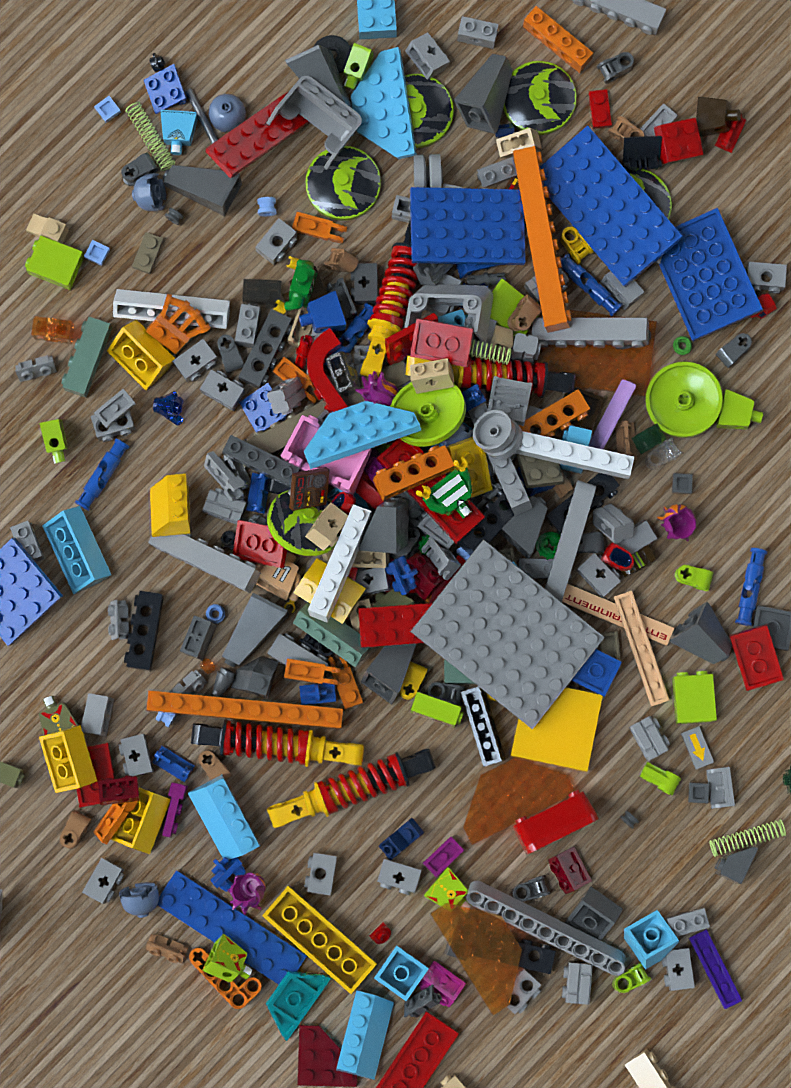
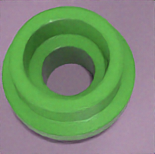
[673,336,692,355]

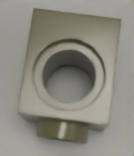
[0,761,25,788]

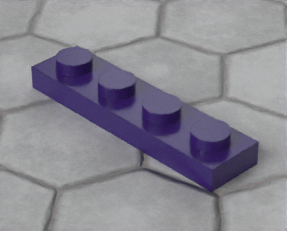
[688,929,742,1009]

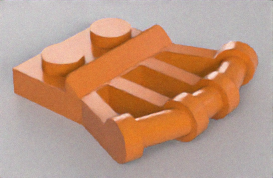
[145,293,211,354]

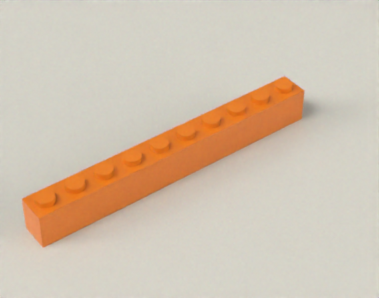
[513,146,572,333]
[146,690,343,729]

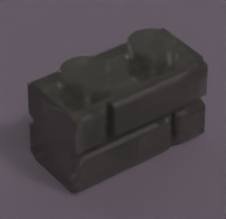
[242,279,282,309]
[325,351,363,396]

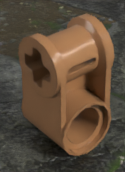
[607,116,644,144]
[324,248,358,273]
[507,294,542,331]
[199,750,232,780]
[60,810,92,849]

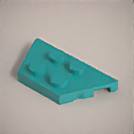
[266,971,331,1041]

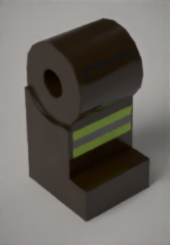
[621,545,657,577]

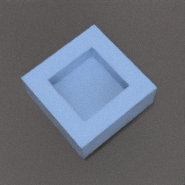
[94,96,121,123]
[84,240,110,266]

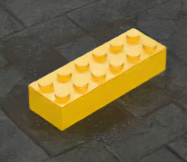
[262,886,377,994]

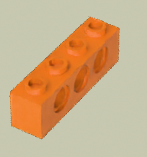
[523,6,593,73]
[519,389,590,438]
[373,445,455,501]

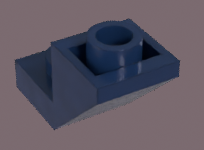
[378,818,425,861]

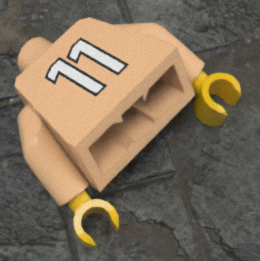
[253,552,301,613]

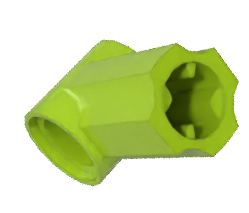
[639,762,681,796]

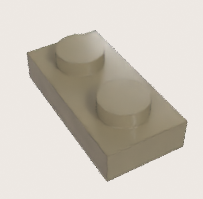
[132,232,164,274]

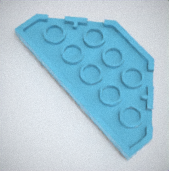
[351,47,417,159]
[304,401,421,469]

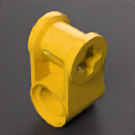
[560,227,594,264]
[399,661,428,700]

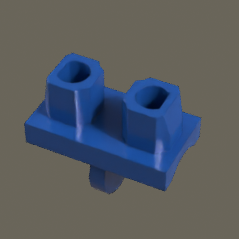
[385,555,418,595]
[299,683,336,705]
[210,857,246,892]

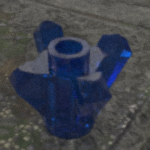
[153,391,184,425]

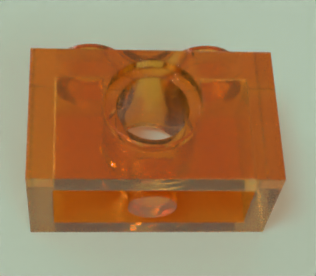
[31,316,75,344]

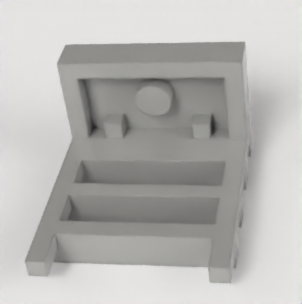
[487,376,532,426]

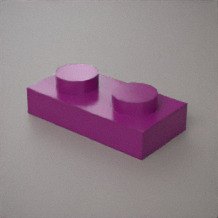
[423,836,464,877]

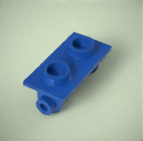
[462,384,487,412]
[246,473,269,514]
[152,746,195,783]

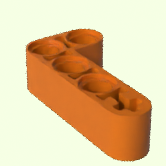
[189,947,263,1009]

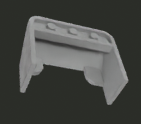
[266,76,362,169]
[404,284,493,343]

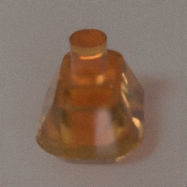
[200,658,215,674]

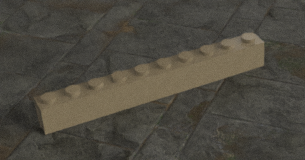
[243,360,411,471]

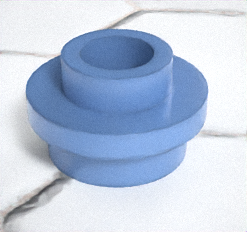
[206,604,225,624]

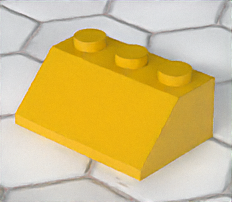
[107,320,175,390]
[150,474,191,537]
[294,558,366,624]
[39,725,97,793]
[111,787,171,854]

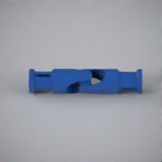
[561,254,623,317]
[324,303,374,374]
[75,438,129,511]
[735,548,768,626]

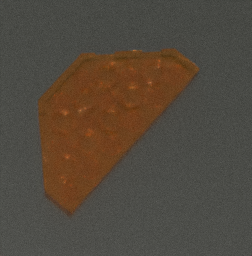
[463,758,575,845]
[430,903,522,1015]

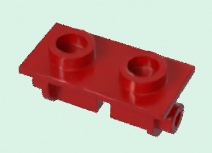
[715,114,746,153]

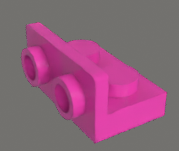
[418,961,466,1007]

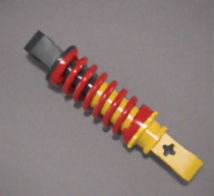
[359,221,418,378]
[405,355,576,398]
[191,719,365,767]
[267,749,436,828]

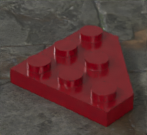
[297,1025,357,1087]

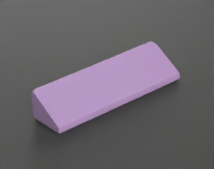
[589,380,636,449]

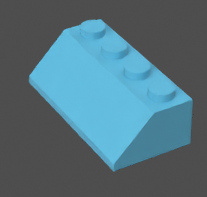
[42,506,111,594]
[188,775,260,860]
[336,990,394,1080]

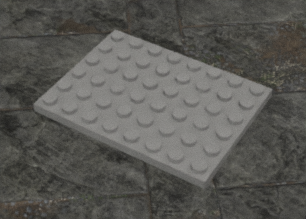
[410,540,605,729]

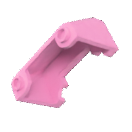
[281,415,372,495]

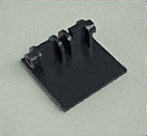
[622,136,662,171]

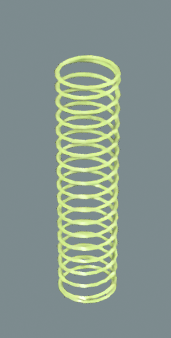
[126,102,175,171]
[470,339,511,365]
[710,819,786,857]

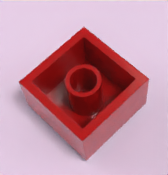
[654,117,704,165]

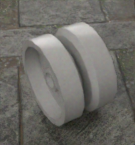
[414,154,443,188]
[473,410,523,460]

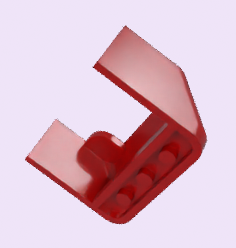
[512,790,599,854]

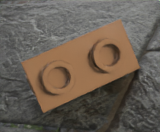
[615,421,637,460]
[146,934,188,964]

